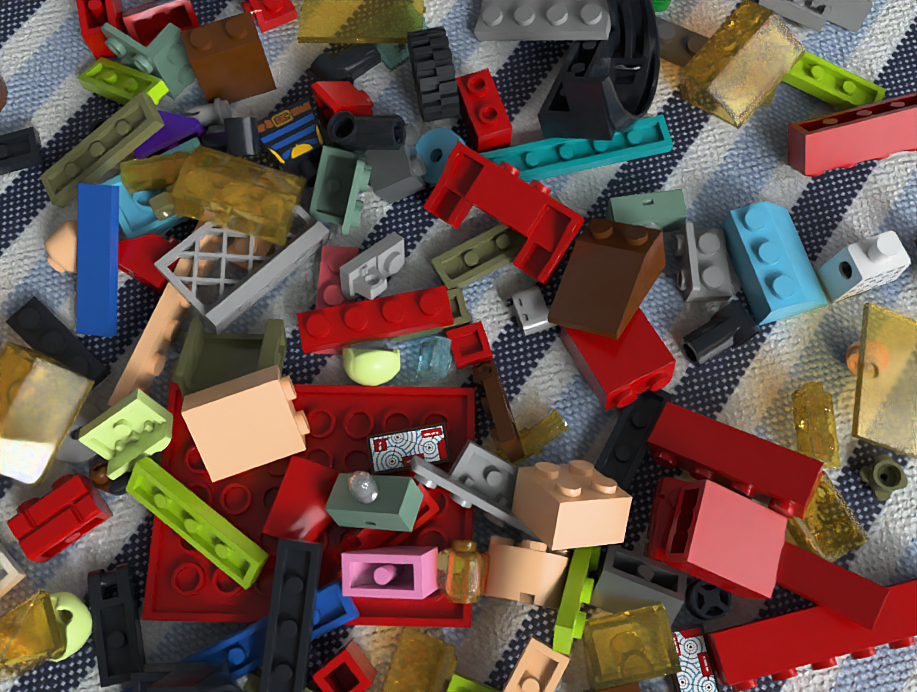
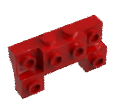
[423,141,585,286]

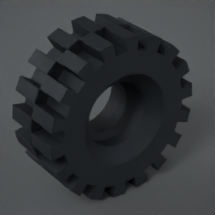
[407,26,459,123]

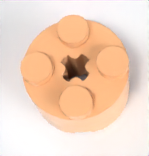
[481,536,571,610]

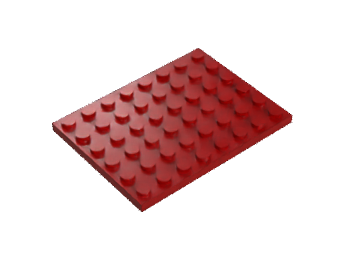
[142,382,475,628]

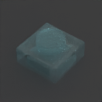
[415,336,452,382]

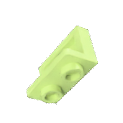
[78,388,173,480]

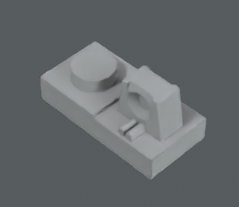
[339,232,405,301]

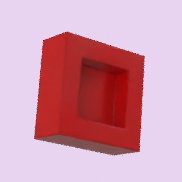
[446,321,493,370]

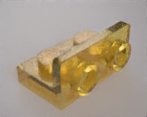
[791,382,841,469]

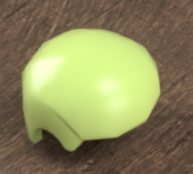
[343,348,400,386]
[32,591,93,662]

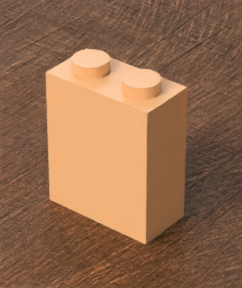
[181,365,310,482]

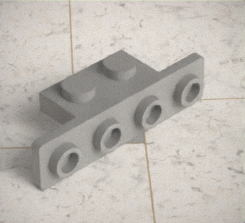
[758,0,874,33]
[410,439,544,543]

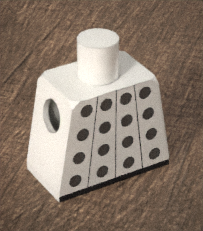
[816,230,911,303]

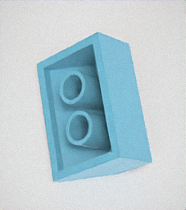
[719,201,828,326]

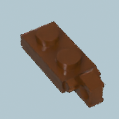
[472,359,525,462]

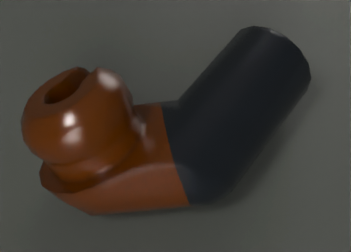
[89,462,132,496]

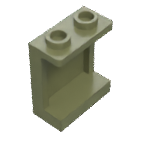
[172,318,288,399]

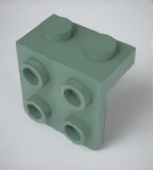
[101,22,196,100]
[309,144,372,236]

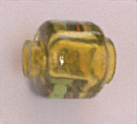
[436,540,490,603]

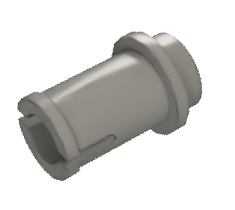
[185,98,232,127]

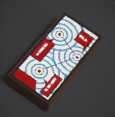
[366,423,451,476]
[660,623,721,692]

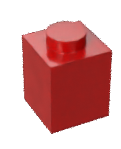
[312,639,378,692]

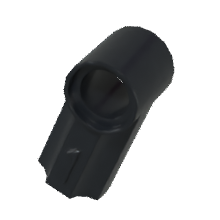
[309,35,382,85]
[327,110,406,154]
[202,117,260,157]
[679,300,761,368]

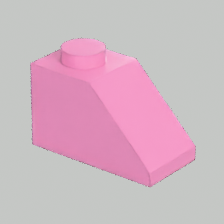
[341,546,439,599]

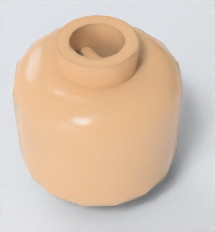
[44,220,77,274]

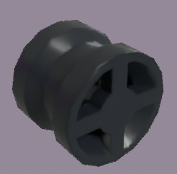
[684,579,732,620]

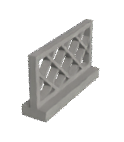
[154,173,330,336]

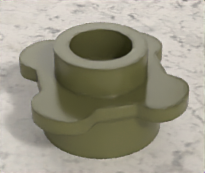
[859,454,908,501]

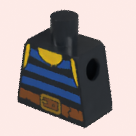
[257,96,326,187]

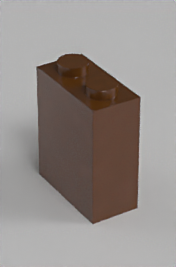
[180,11,277,104]

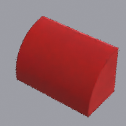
[122,0,200,47]

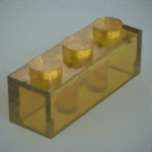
[120,151,195,193]

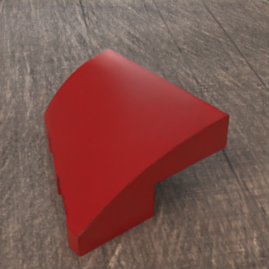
[262,455,342,541]

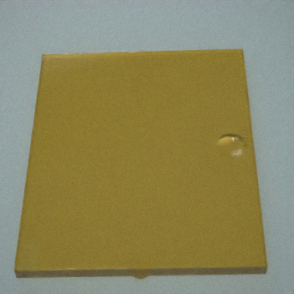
[297,0,426,44]
[851,302,917,459]

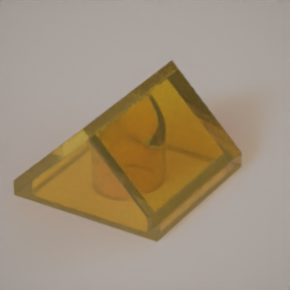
[0,589,64,682]
[582,604,682,690]

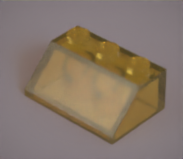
[678,0,805,129]
[171,145,306,246]
[0,341,95,486]

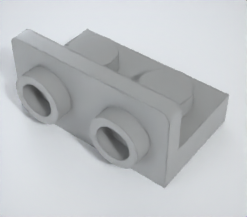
[673,222,732,302]

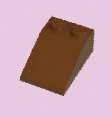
[547,218,666,340]

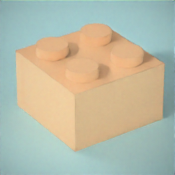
[511,460,632,550]

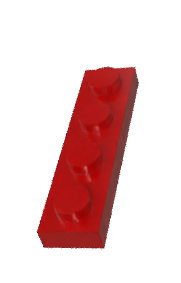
[296,285,454,354]

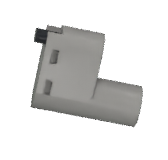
[505,285,558,336]

